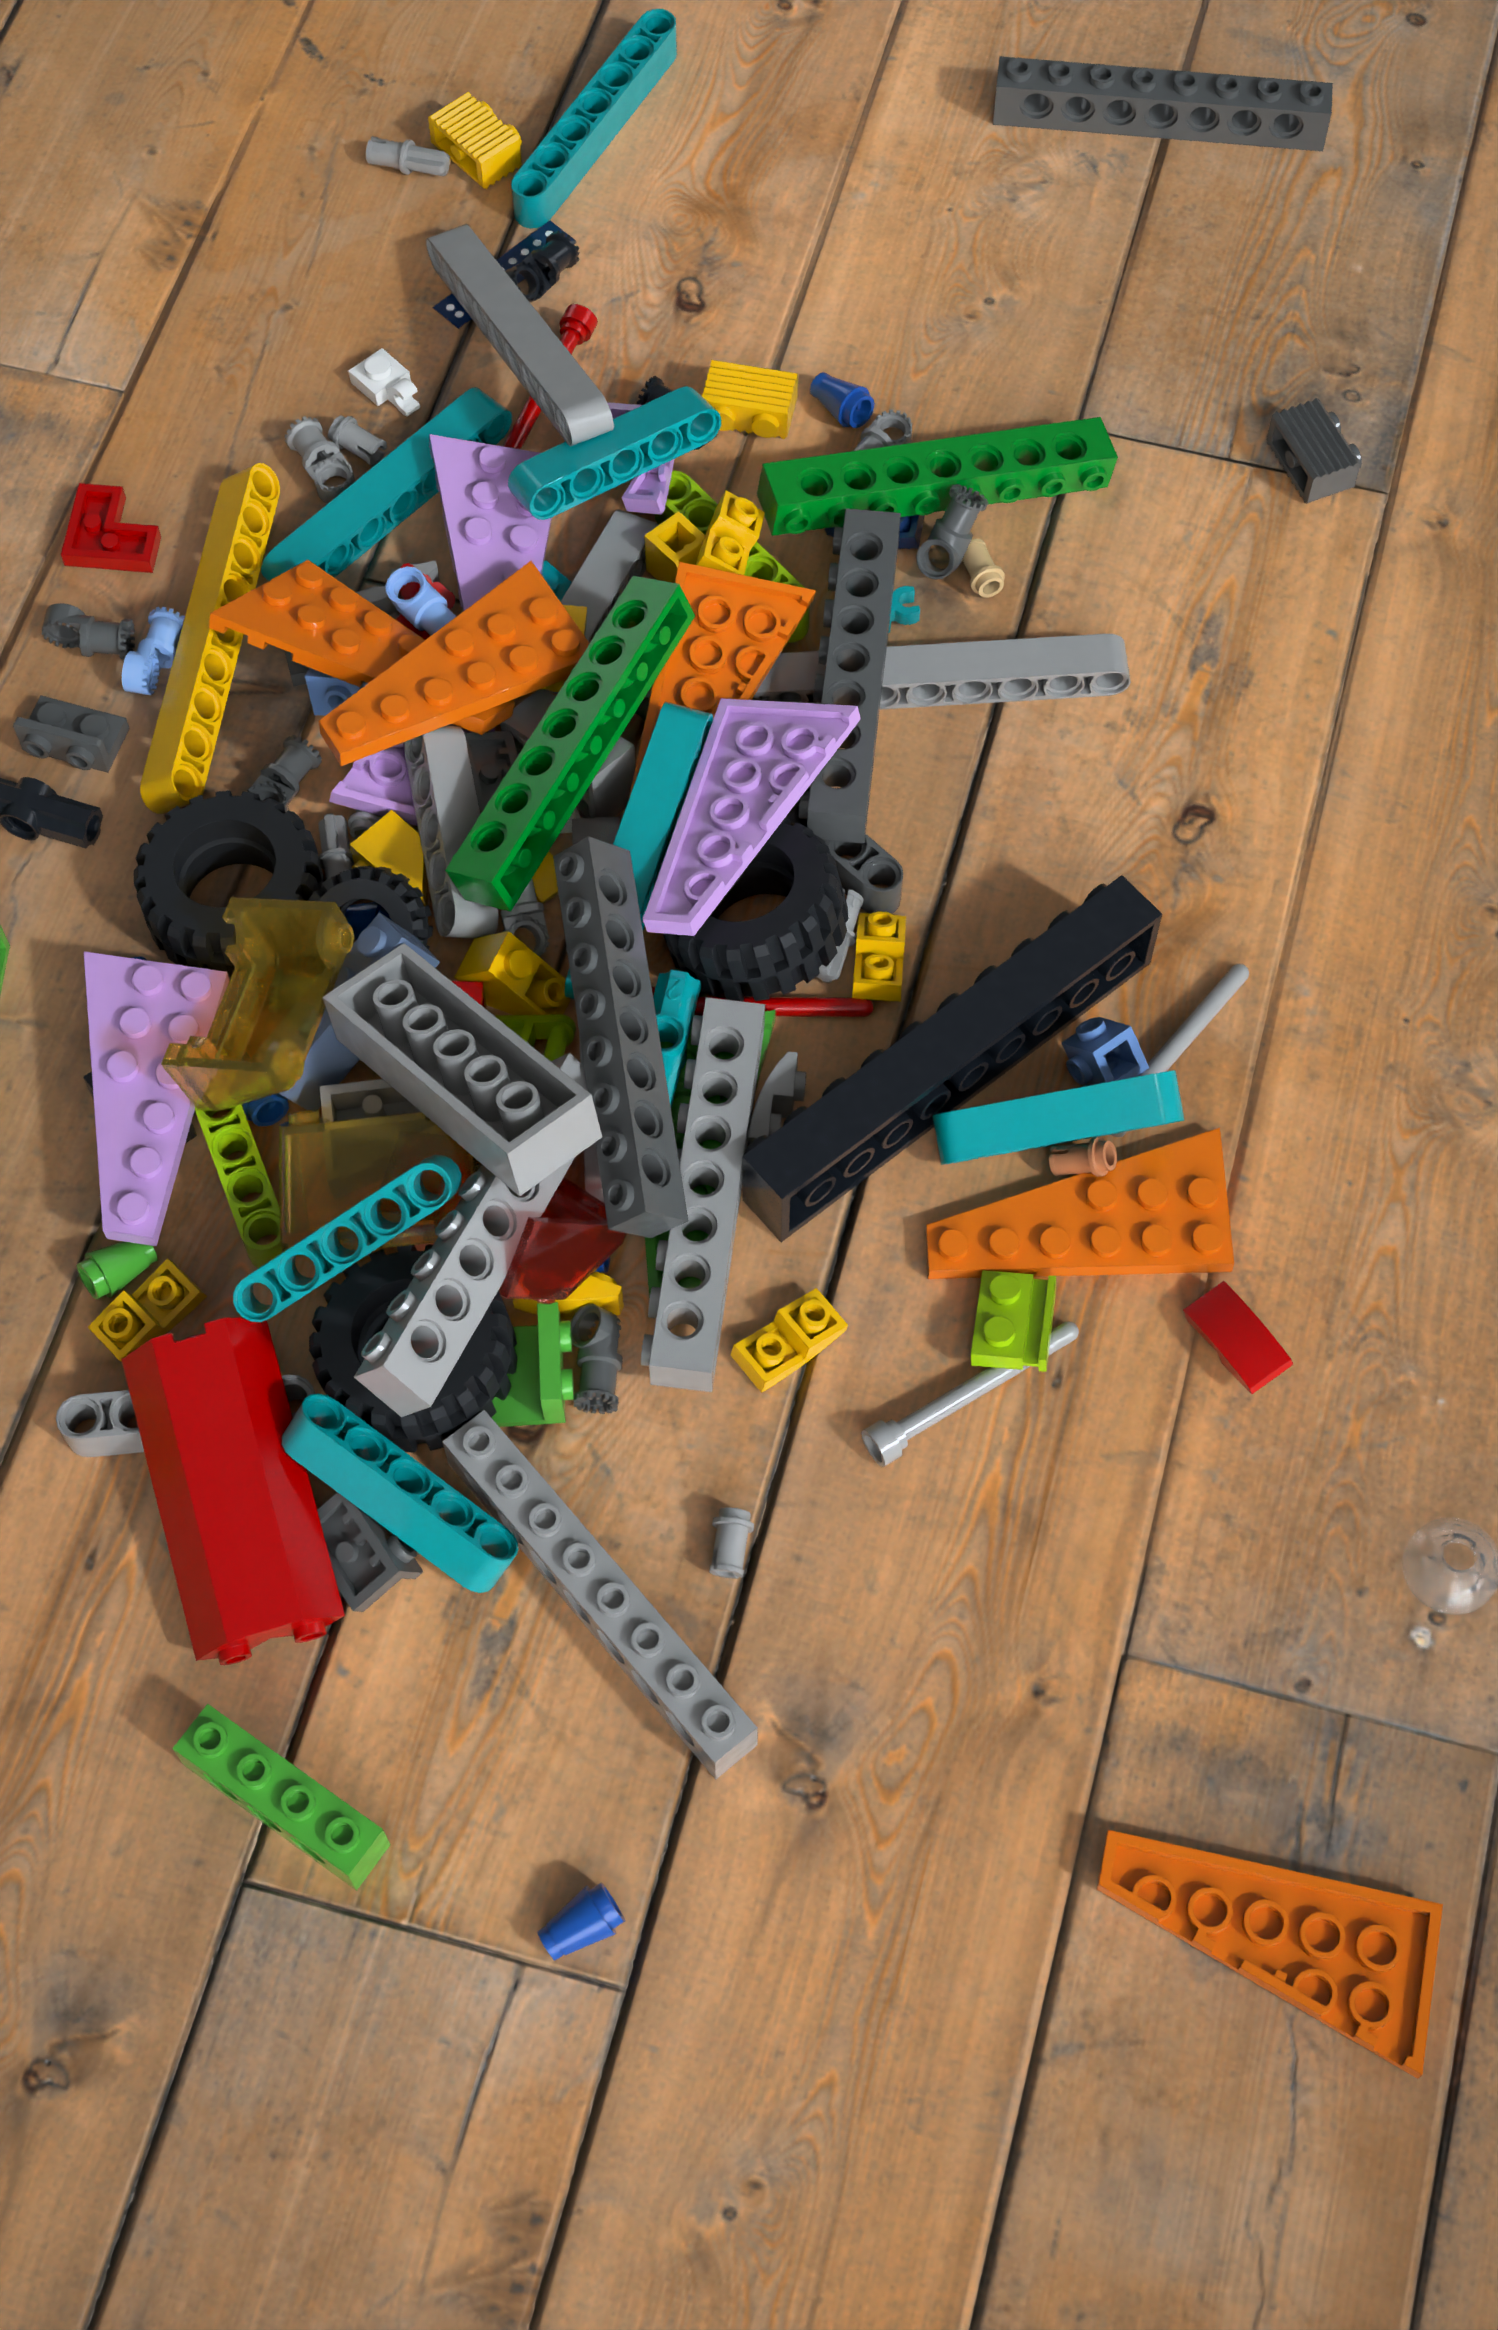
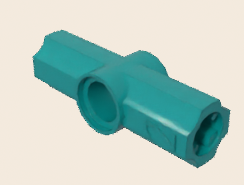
[653,969,701,1109]

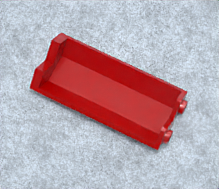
[121,1317,345,1665]

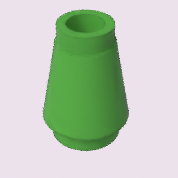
[76,1241,158,1300]

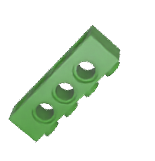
[172,1704,391,1891]

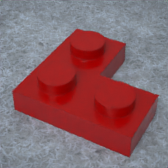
[61,483,161,573]

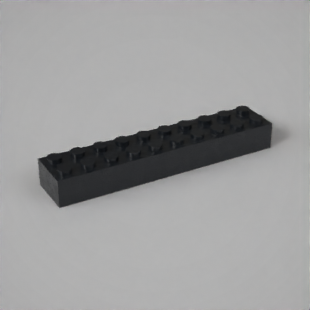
[742,875,1162,1242]

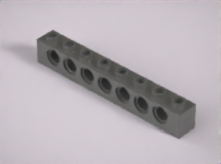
[993,56,1333,151]
[799,508,901,844]
[553,836,689,1238]

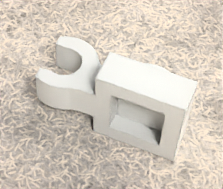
[348,348,421,416]

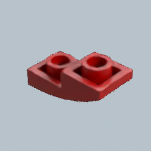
[1183,1281,1293,1394]

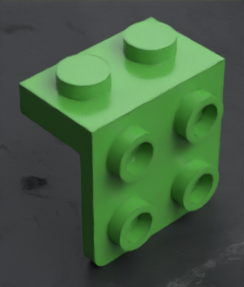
[492,1302,574,1427]

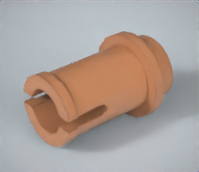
[1049,1137,1117,1177]

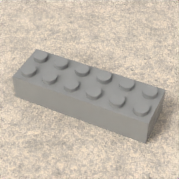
[323,943,602,1196]

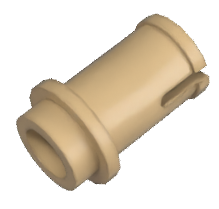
[962,539,1005,598]

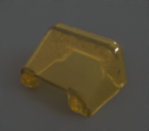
[161,897,354,1111]
[279,1110,482,1256]

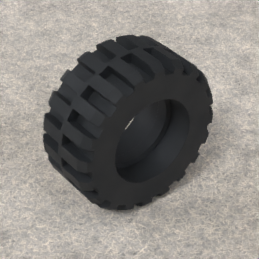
[133,791,325,980]
[663,818,849,1002]
[309,1243,518,1453]

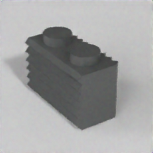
[1267,398,1362,503]

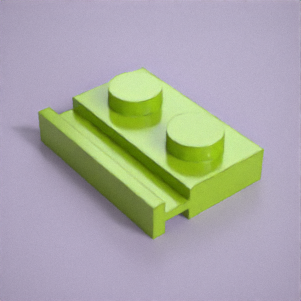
[971,1270,1057,1372]

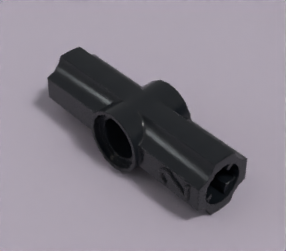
[0,777,103,848]

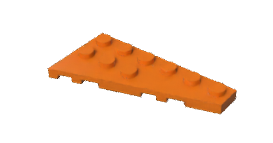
[209,560,515,735]
[319,561,590,766]
[628,562,816,801]
[925,1127,1235,1279]
[1097,1830,1443,2079]

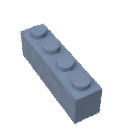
[253,912,440,1114]

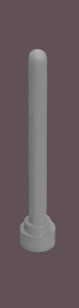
[1110,964,1249,1137]
[861,1321,1079,1467]

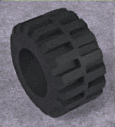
[301,866,433,978]

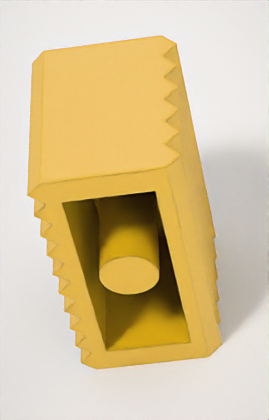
[428,92,522,189]
[702,360,798,439]

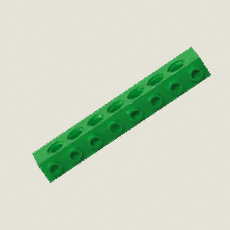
[757,417,1118,536]
[445,576,695,912]

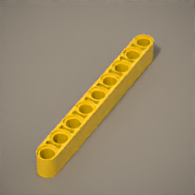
[140,463,280,814]

